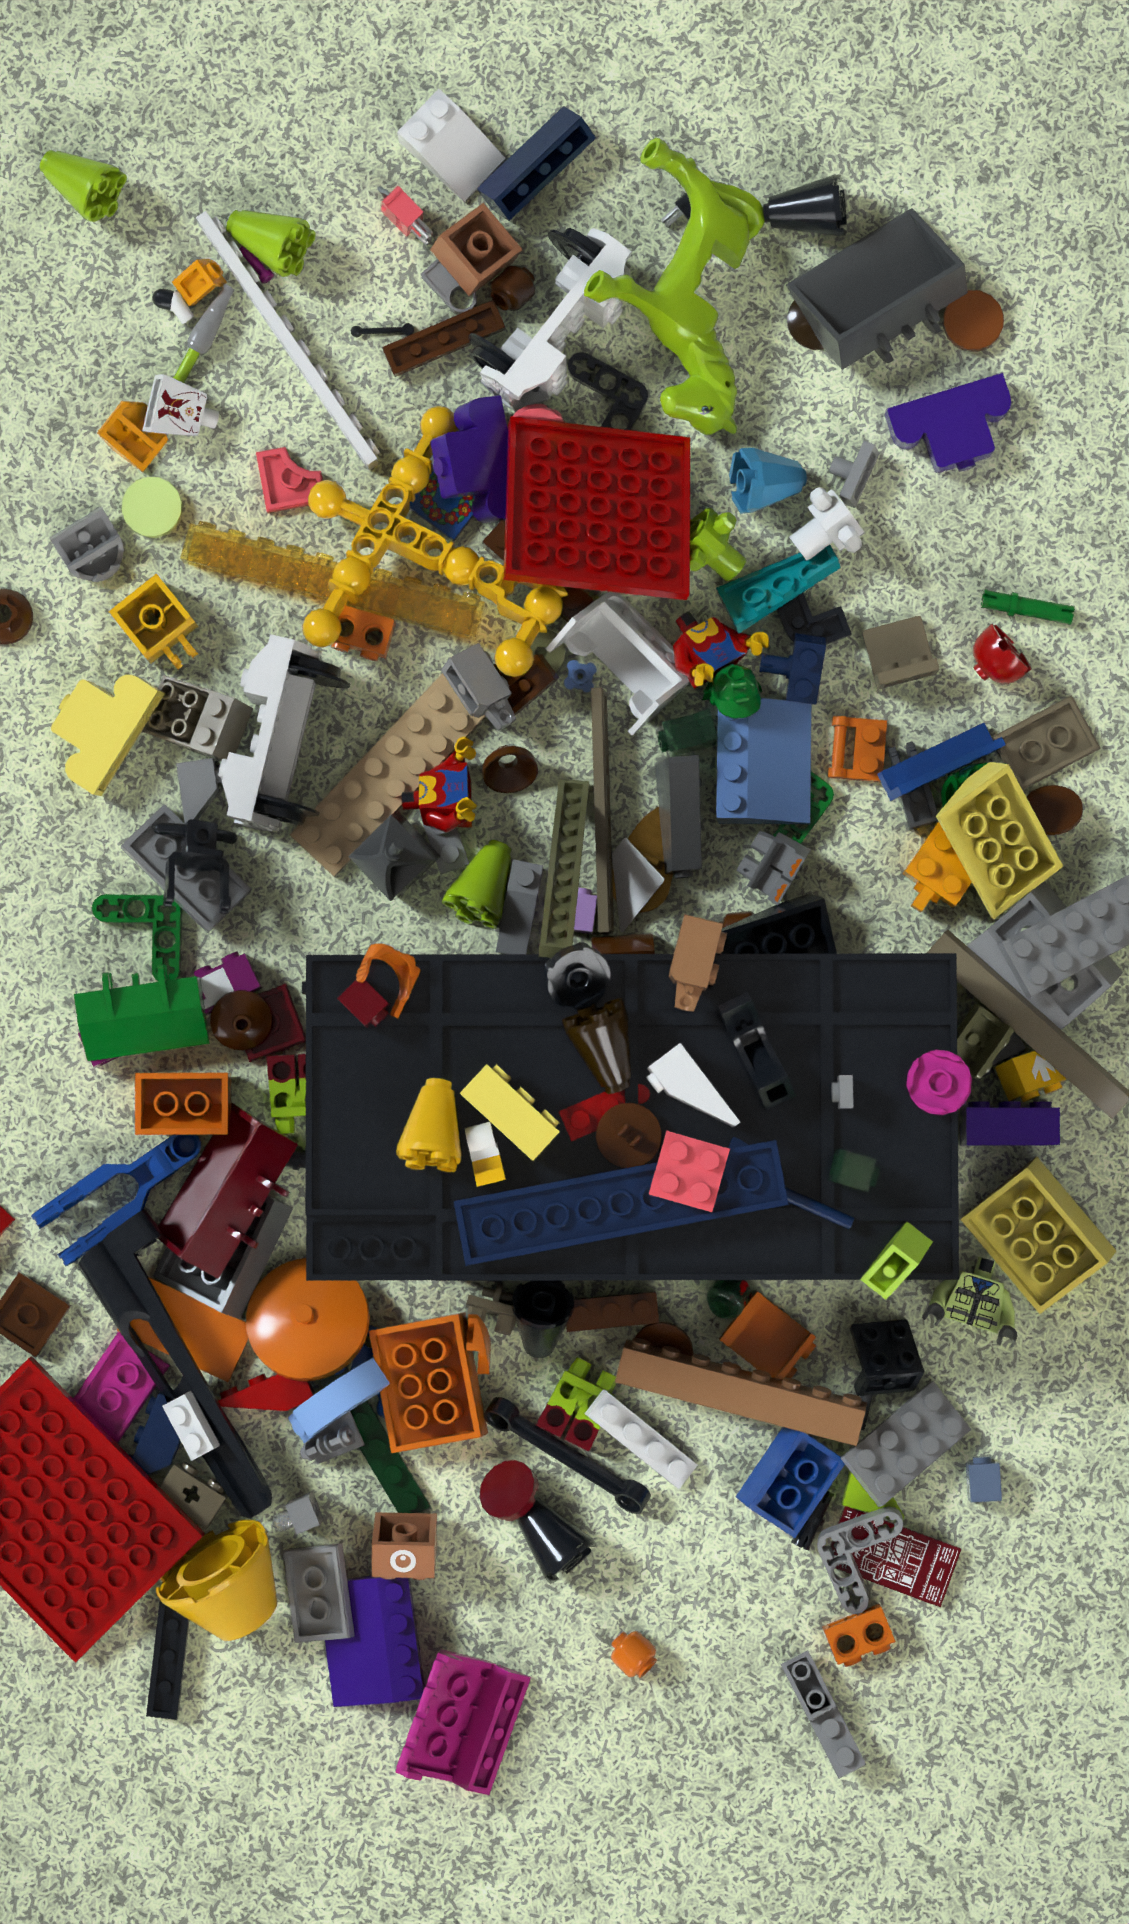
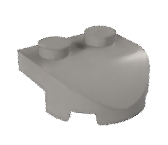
[50,506,124,582]

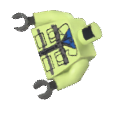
[922,1257,1018,1347]

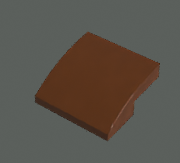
[591,934,655,954]

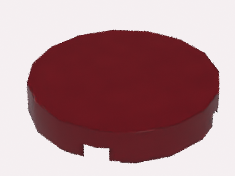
[479,1460,539,1521]

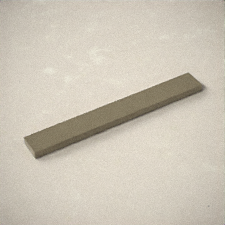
[591,687,614,935]
[927,929,1129,1119]

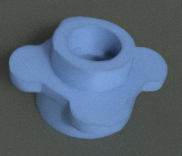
[564,660,597,693]

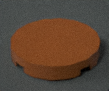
[943,290,1004,352]

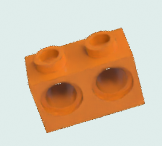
[331,605,396,661]
[822,1604,896,1667]

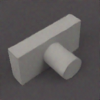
[829,441,880,508]

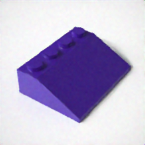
[325,1575,425,1707]

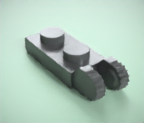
[888,741,938,831]

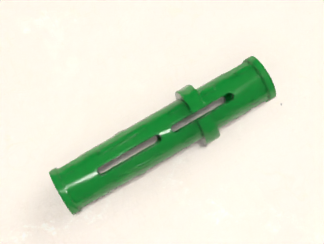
[981,589,1075,625]

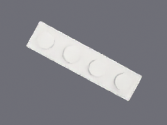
[584,1389,698,1489]

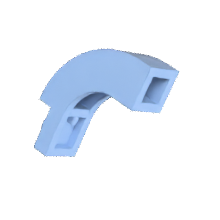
[288,1358,390,1443]

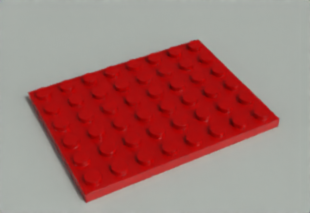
[0,1356,205,1663]

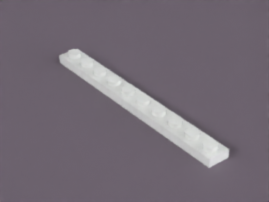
[196,211,380,471]

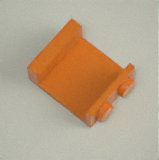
[719,1290,816,1380]

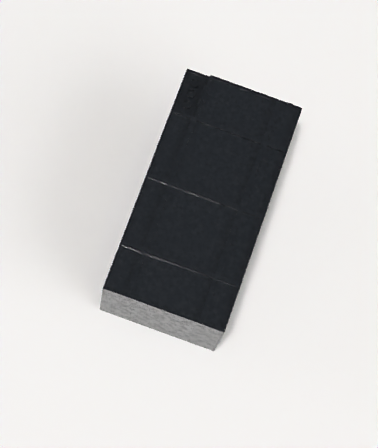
[302,953,959,1281]

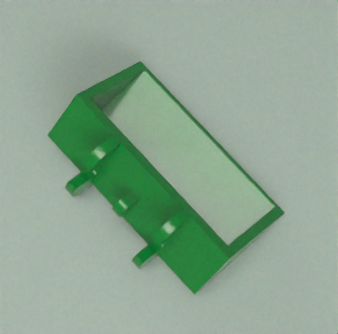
[74,964,210,1061]

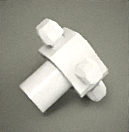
[789,487,865,561]

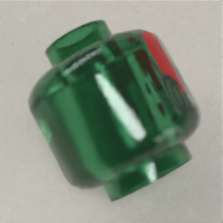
[706,1280,752,1319]

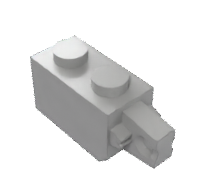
[441,643,516,731]

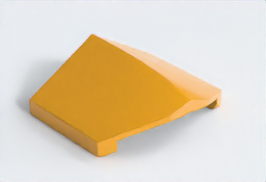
[97,401,168,472]

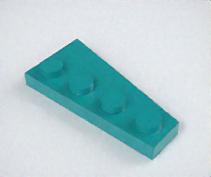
[716,544,841,633]

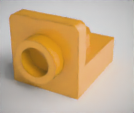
[172,259,227,306]

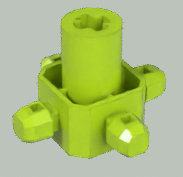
[690,508,746,581]

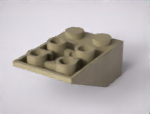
[142,675,253,761]

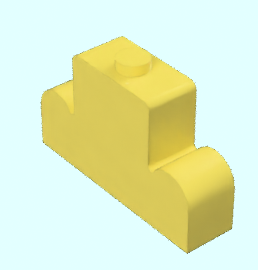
[51,675,165,796]

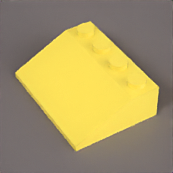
[936,762,1063,919]
[960,1156,1116,1314]

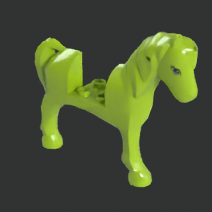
[584,137,765,435]

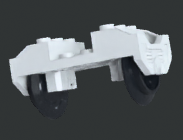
[468,228,632,412]

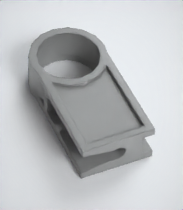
[420,259,477,315]

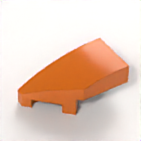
[466,1314,491,1375]

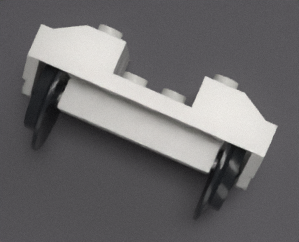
[218,634,351,832]

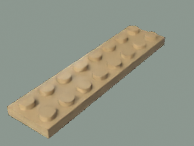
[290,673,486,877]

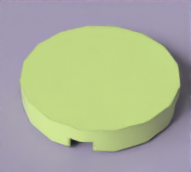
[122,477,183,538]

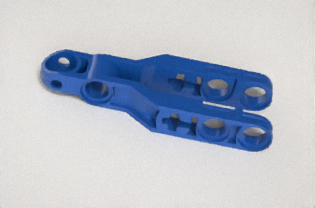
[31,1135,202,1267]

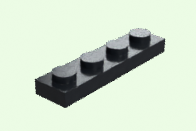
[146,1601,190,1720]

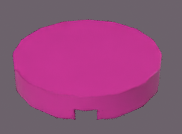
[907,1050,972,1115]

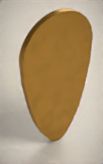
[612,807,673,913]

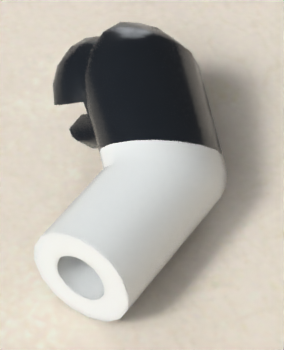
[152,289,194,324]

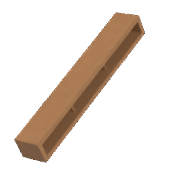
[615,1338,867,1446]

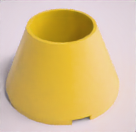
[156,1520,277,1641]

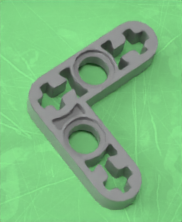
[817,1506,903,1614]

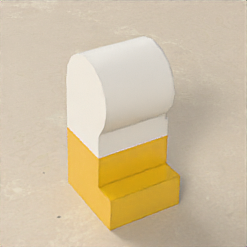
[465,1122,506,1187]

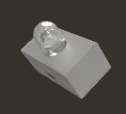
[272,1491,324,1534]

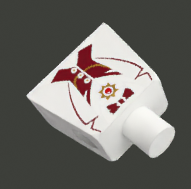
[142,374,219,436]

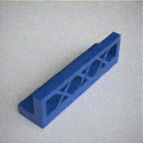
[877,723,1006,801]

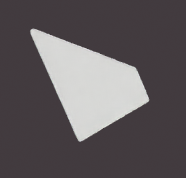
[612,838,664,932]

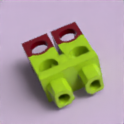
[266,1054,306,1134]
[535,1357,616,1452]

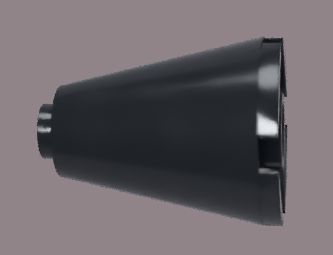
[763,174,847,236]
[512,1280,574,1358]
[516,1496,597,1584]

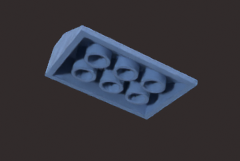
[716,698,812,824]

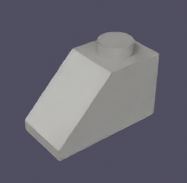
[176,758,222,824]

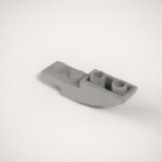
[781,1650,866,1779]

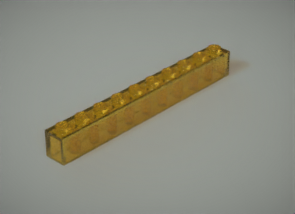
[180,521,486,641]

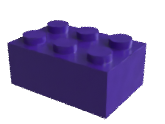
[960,1101,1060,1146]

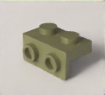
[957,1003,1014,1080]

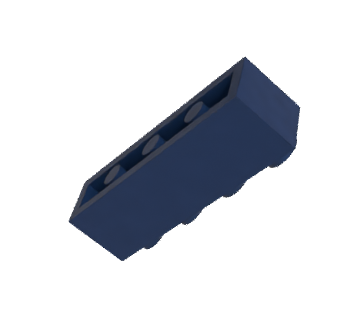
[477,106,596,221]

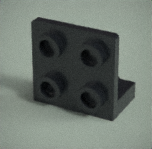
[850,1319,925,1396]

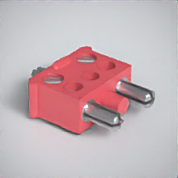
[377,185,433,245]

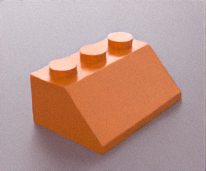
[135,1072,231,1135]

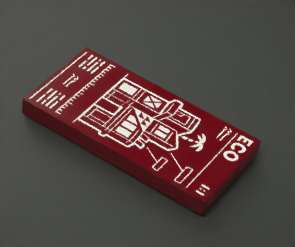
[829,1506,962,1607]

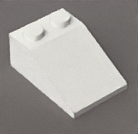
[397,89,506,203]
[646,1043,740,1127]

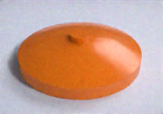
[246,1258,370,1381]

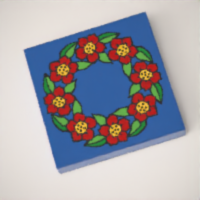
[410,469,475,541]

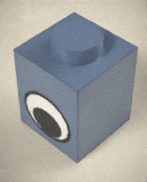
[965,1456,1002,1503]

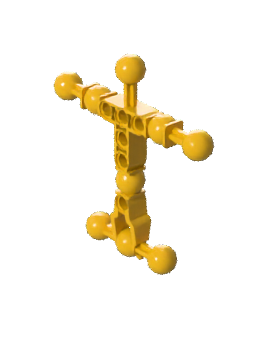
[302,406,568,677]

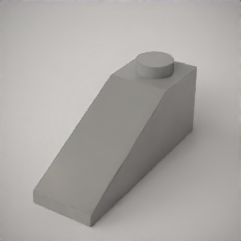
[496,859,544,954]

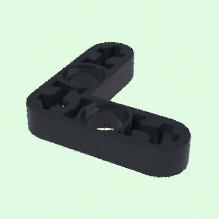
[568,352,648,430]

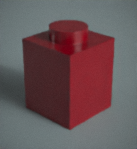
[337,980,390,1027]

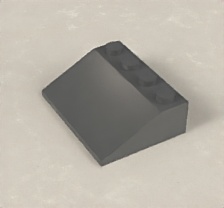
[152,1195,293,1319]

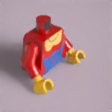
[673,611,769,689]
[402,736,477,833]

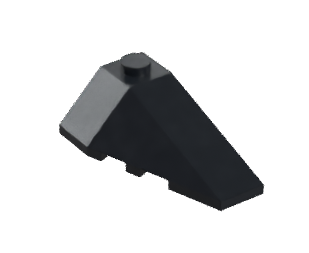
[716,894,837,954]

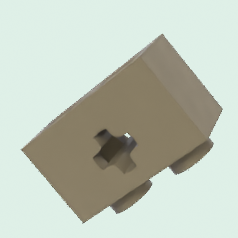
[160,1462,228,1530]

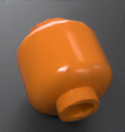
[611,1631,657,1678]

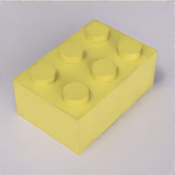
[460,1064,560,1161]

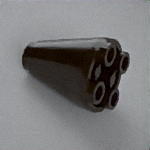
[562,998,631,1094]

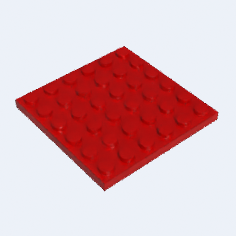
[504,416,690,600]

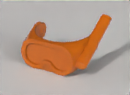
[356,943,421,1018]

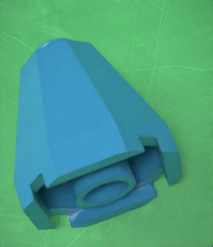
[729,448,807,514]

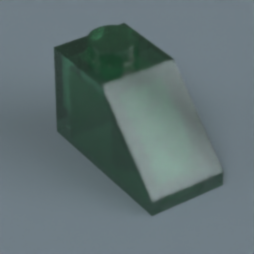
[828,1149,880,1192]

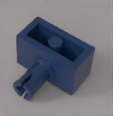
[759,633,826,705]

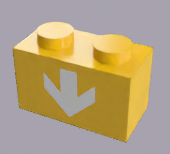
[995,1051,1067,1102]

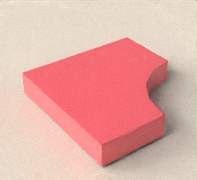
[256,447,323,513]

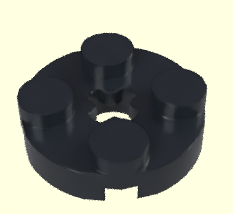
[543,942,611,1009]

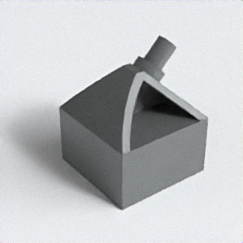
[348,812,441,901]

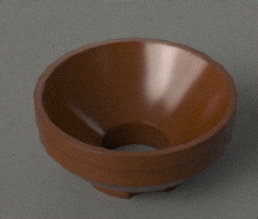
[0,589,33,644]
[482,745,538,793]

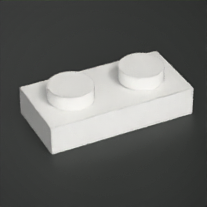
[162,1391,220,1461]

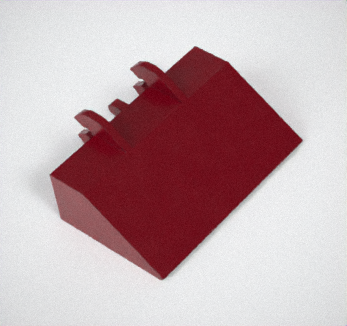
[157,1103,298,1279]

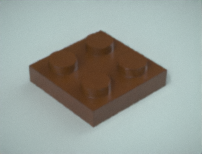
[0,1272,72,1358]

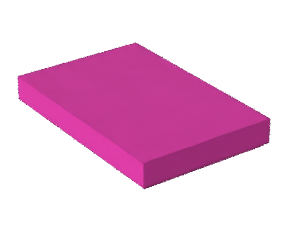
[73,1331,170,1443]

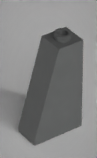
[655,755,702,879]

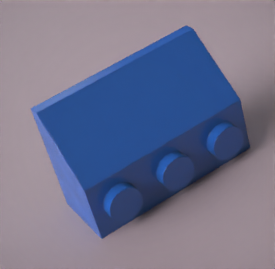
[735,1427,845,1538]

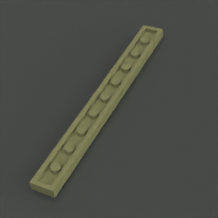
[539,779,589,959]

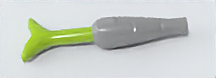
[173,284,234,383]

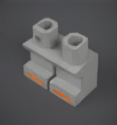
[737,830,811,906]

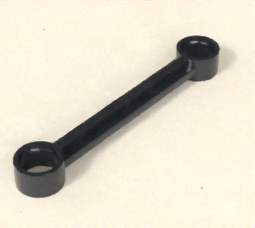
[484,1397,651,1514]

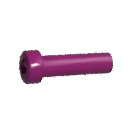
[239,246,274,284]

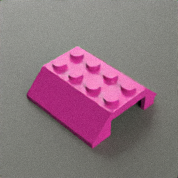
[395,1649,531,1795]

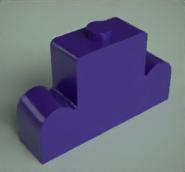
[884,373,1011,473]
[431,395,508,524]

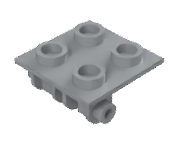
[293,1405,365,1464]

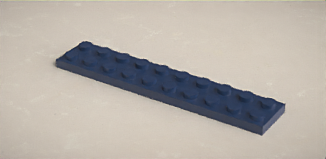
[454,1140,789,1266]

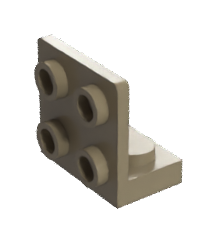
[862,616,940,690]

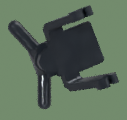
[153,819,238,914]

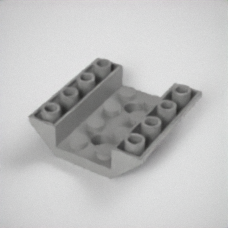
[967,881,1123,1030]

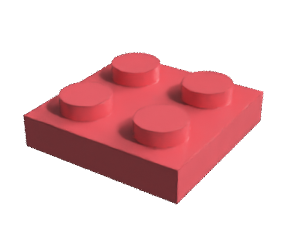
[649,1131,730,1212]

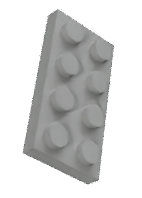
[121,804,251,933]
[840,1381,972,1507]

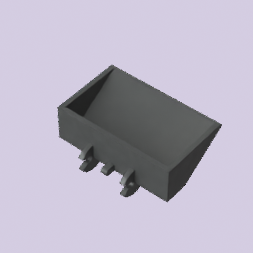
[786,208,968,370]

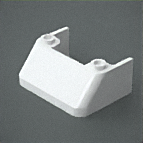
[545,592,690,735]

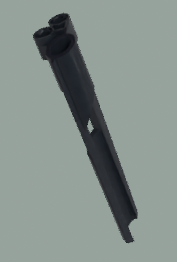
[78,1209,272,1519]

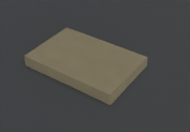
[992,695,1101,790]

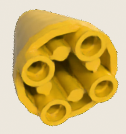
[396,1078,461,1172]

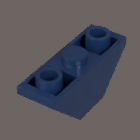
[128,1392,181,1474]

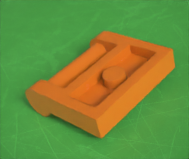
[828,716,887,782]

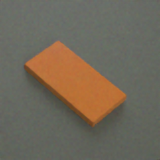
[117,1276,249,1382]

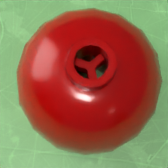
[973,623,1032,685]

